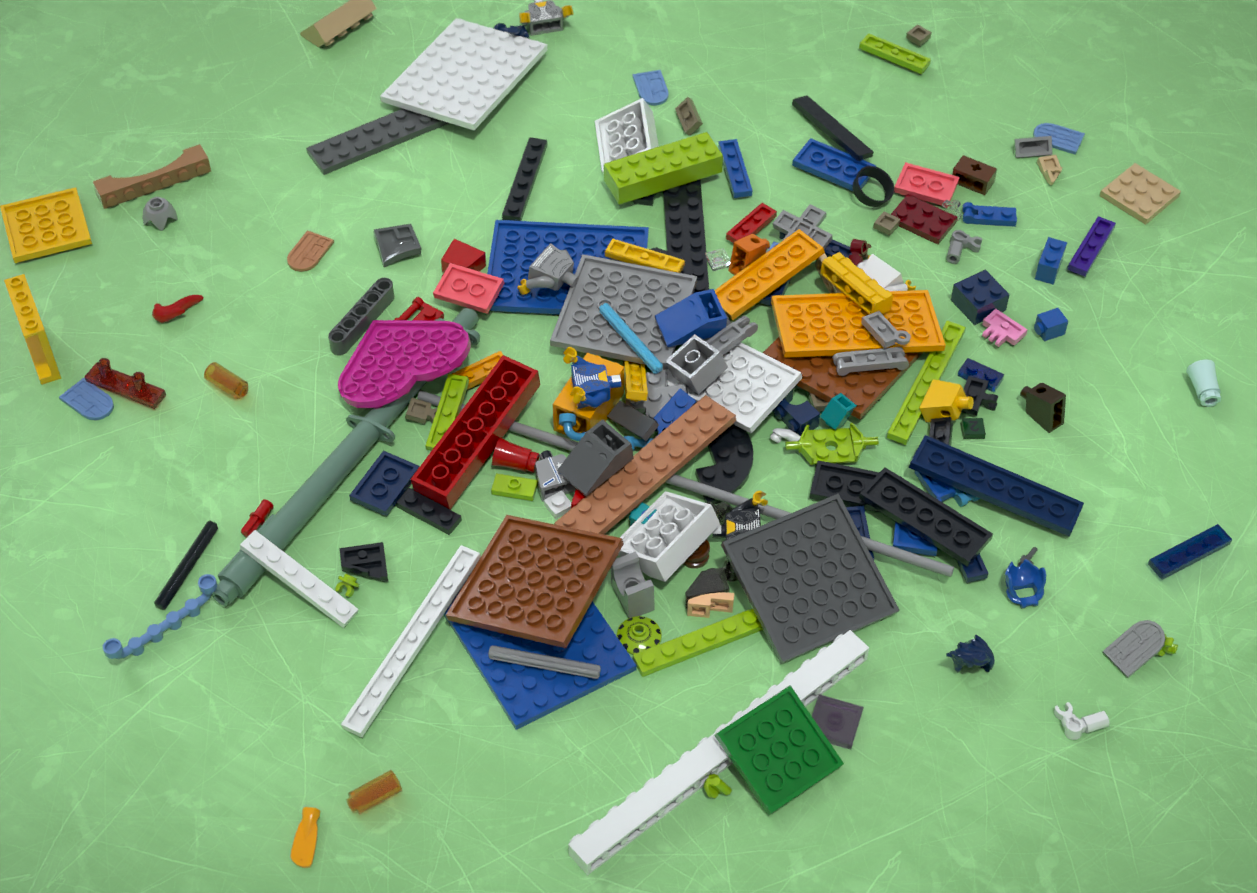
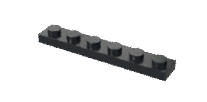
[502,137,547,221]

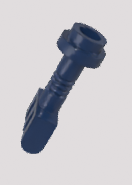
[493,23,529,39]

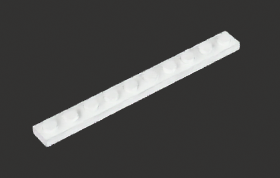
[341,545,481,737]

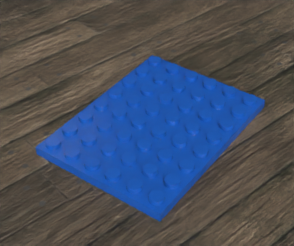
[487,220,649,314]
[444,575,637,730]

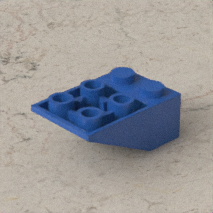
[655,289,727,347]

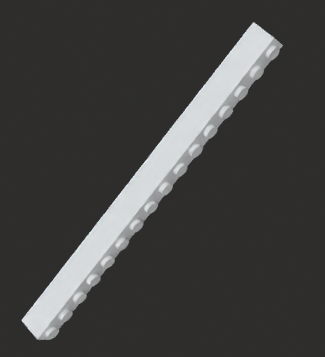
[568,630,869,876]

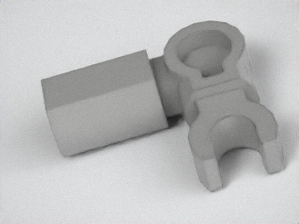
[946,230,982,264]

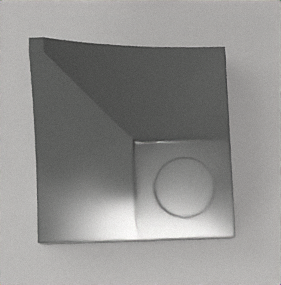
[374,224,421,267]

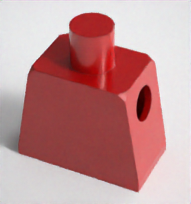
[441,239,486,276]

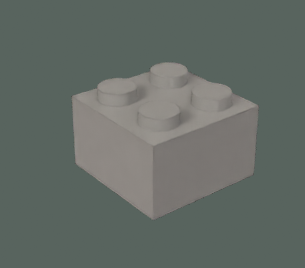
[665,334,728,395]

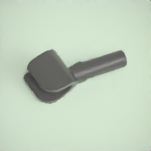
[1018,547,1038,567]

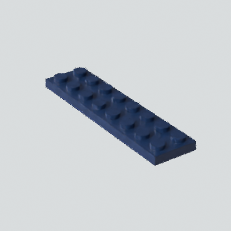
[909,435,1084,537]

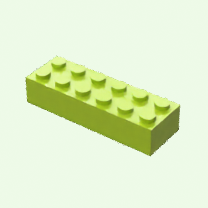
[604,132,723,204]

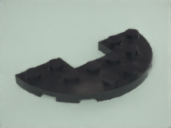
[696,424,753,505]

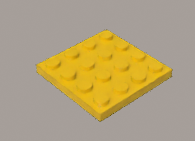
[0,187,92,263]

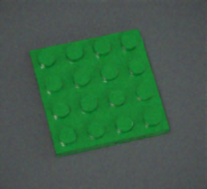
[714,685,844,816]

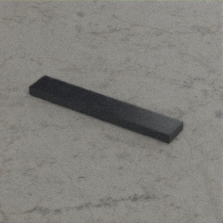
[792,95,874,161]

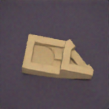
[1037,154,1062,185]

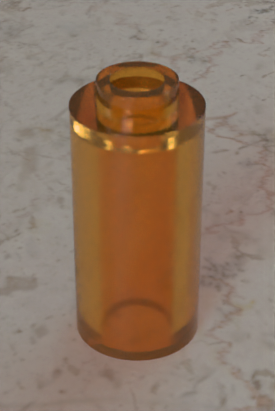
[204,362,248,399]
[346,770,402,814]

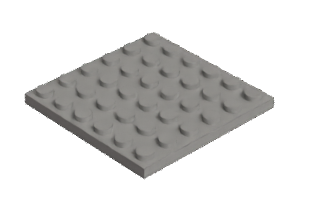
[550,254,697,369]

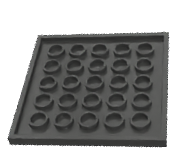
[721,493,900,664]

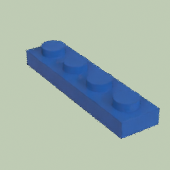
[718,139,753,198]

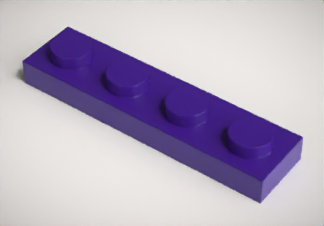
[1067,216,1116,277]

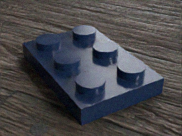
[349,450,420,517]

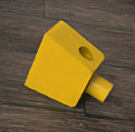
[919,380,974,422]

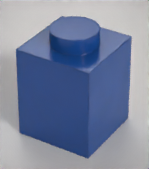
[1034,308,1069,342]

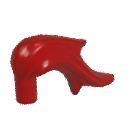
[152,295,204,323]

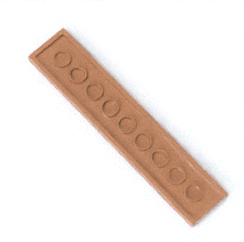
[554,395,737,534]

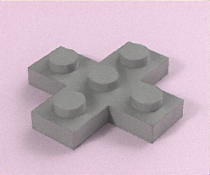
[773,204,832,250]
[626,370,688,419]

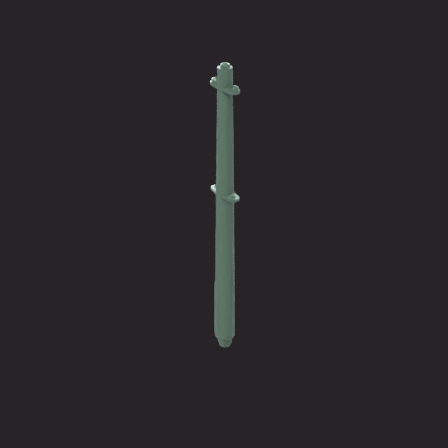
[212,308,480,606]

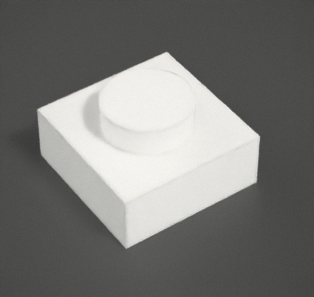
[544,491,571,519]

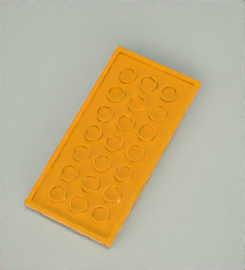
[771,290,946,358]

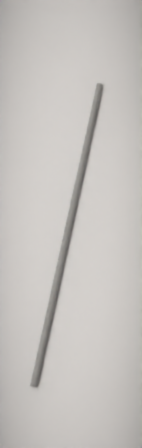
[417,390,954,577]

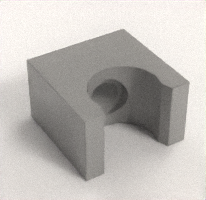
[610,551,655,618]

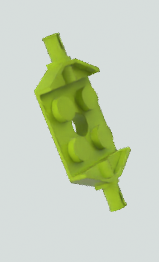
[785,423,879,465]

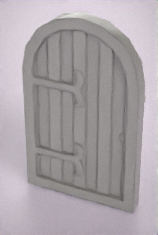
[1103,620,1165,678]

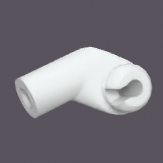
[770,428,801,443]

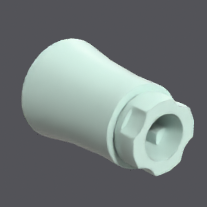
[1186,359,1221,407]

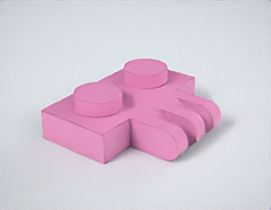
[982,309,1028,347]

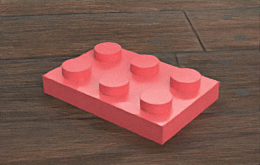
[894,162,960,207]
[433,263,504,314]

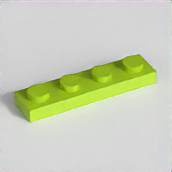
[859,33,931,74]
[425,374,469,451]

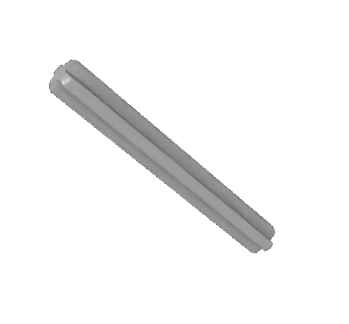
[489,646,601,679]

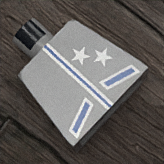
[535,450,576,502]

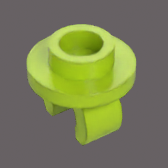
[335,573,360,597]
[1157,634,1178,656]

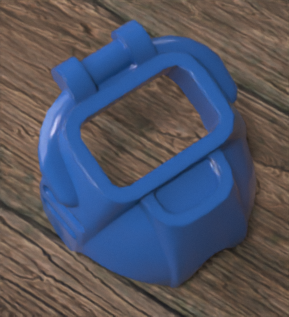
[1005,559,1046,608]

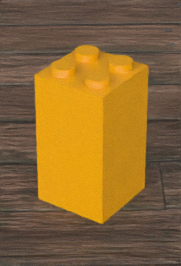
[553,352,624,435]

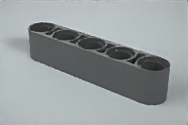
[328,277,395,355]

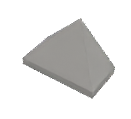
[1014,136,1053,158]

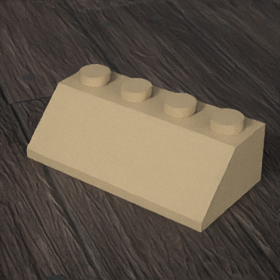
[300,0,377,47]

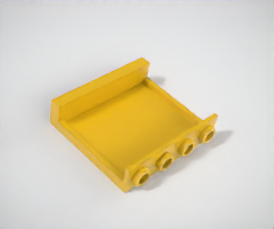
[4,274,61,385]

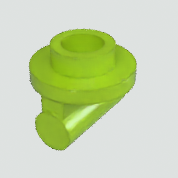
[704,774,732,798]

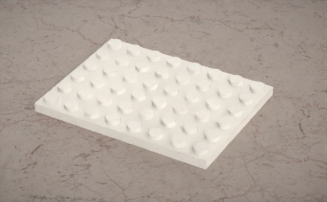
[380,18,548,130]

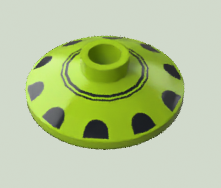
[617,616,662,655]

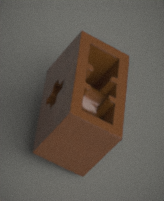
[952,155,997,196]

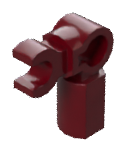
[849,239,871,266]

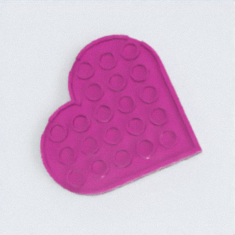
[338,320,471,409]

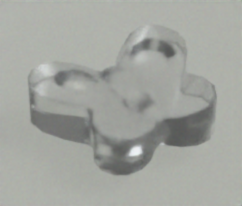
[942,200,962,221]

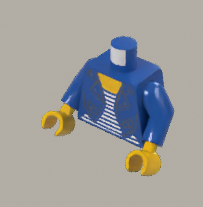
[563,347,621,409]

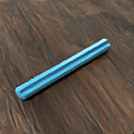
[599,303,663,374]

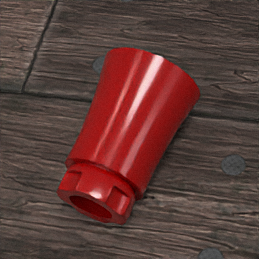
[492,437,540,473]

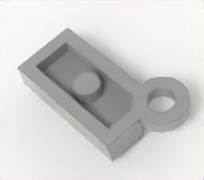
[861,311,911,348]

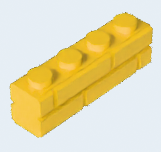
[820,252,893,314]

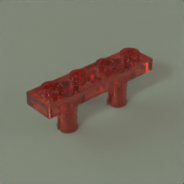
[84,358,166,409]

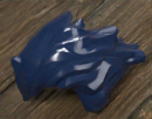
[946,635,995,673]

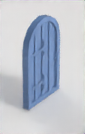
[633,70,668,106]
[1033,123,1085,155]
[59,378,114,420]

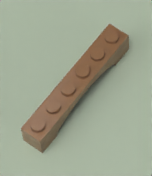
[93,144,211,209]

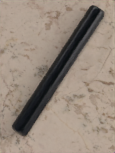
[154,520,218,610]

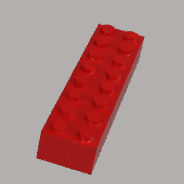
[411,355,541,509]

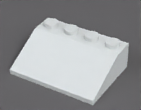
[595,98,659,174]
[618,491,720,582]

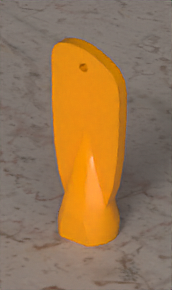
[291,807,321,868]

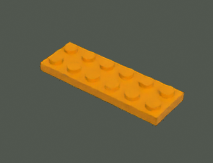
[714,229,825,320]

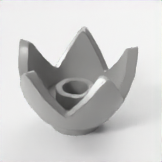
[142,197,178,231]

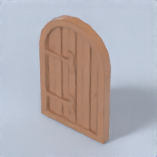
[287,230,334,272]

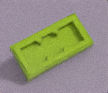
[491,473,538,501]

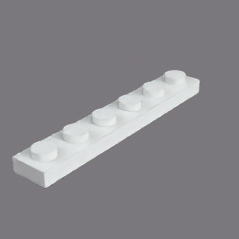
[240,530,359,628]

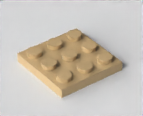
[1100,163,1181,225]

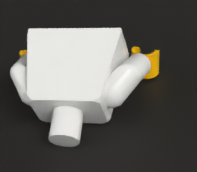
[857,254,916,291]

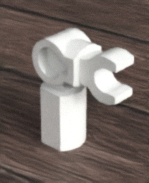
[1054,702,1109,740]

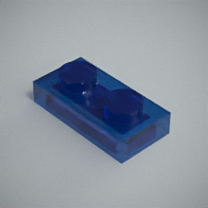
[958,358,1004,393]

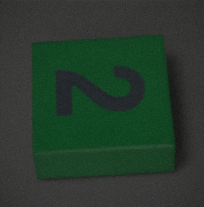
[961,418,986,439]

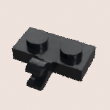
[961,376,998,416]

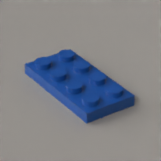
[792,138,876,191]

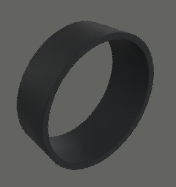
[853,166,894,207]

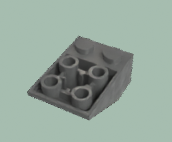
[557,419,634,496]

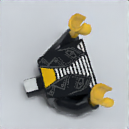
[712,491,768,540]

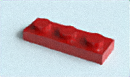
[726,203,777,244]

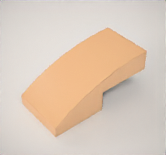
[687,592,734,618]

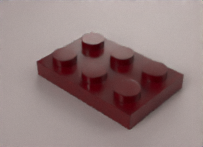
[891,194,958,245]

